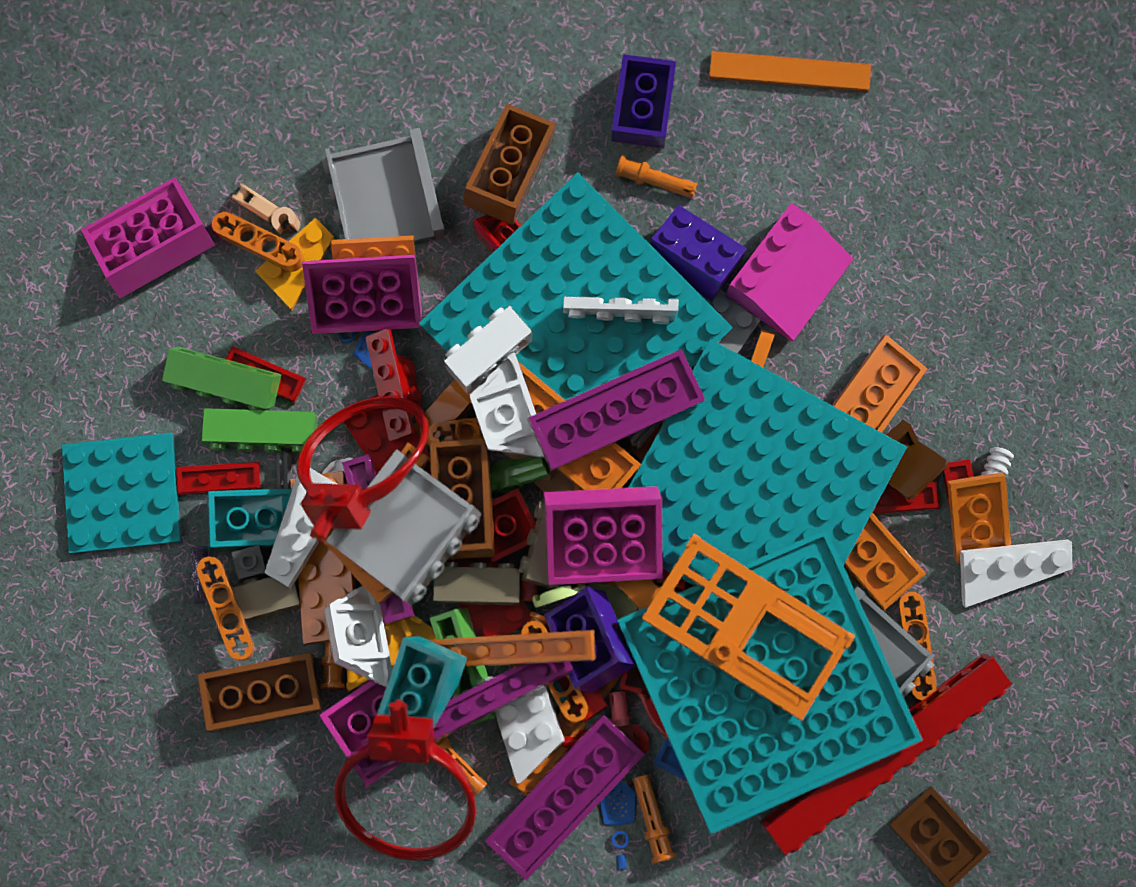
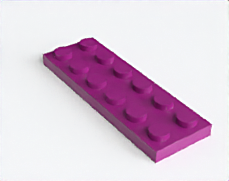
[527,349,706,471]
[484,714,645,881]

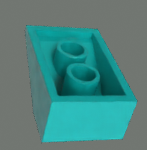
[207,489,293,551]
[377,636,467,727]

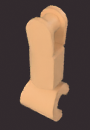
[231,183,300,235]

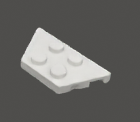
[470,353,545,458]
[325,586,392,687]
[485,677,565,784]

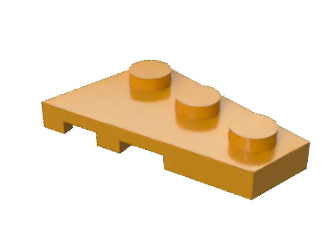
[255,218,334,311]

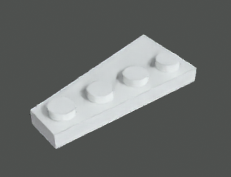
[563,297,679,324]
[265,468,337,588]
[960,539,1073,608]

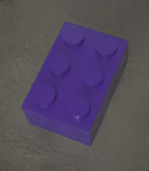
[611,54,676,148]
[649,205,747,301]
[544,587,637,693]

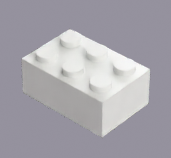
[444,306,532,395]

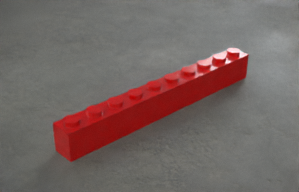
[759,653,1012,855]

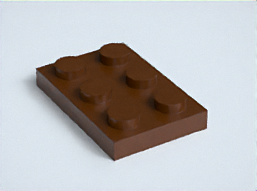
[889,786,991,887]

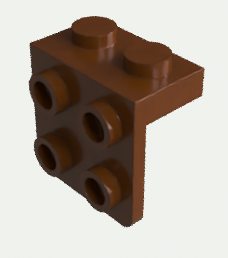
[887,420,948,500]

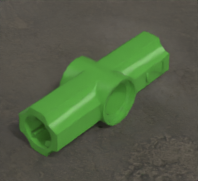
[491,456,551,495]

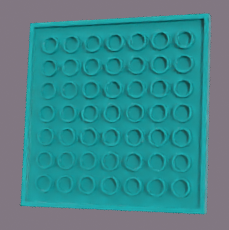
[419,172,733,443]
[628,339,907,586]
[617,529,923,834]

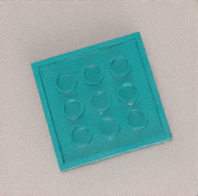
[62,433,182,554]

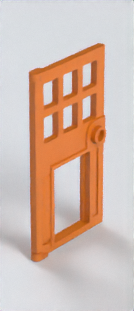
[642,534,855,721]

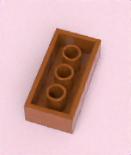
[463,103,556,225]
[430,439,495,560]
[198,653,324,733]

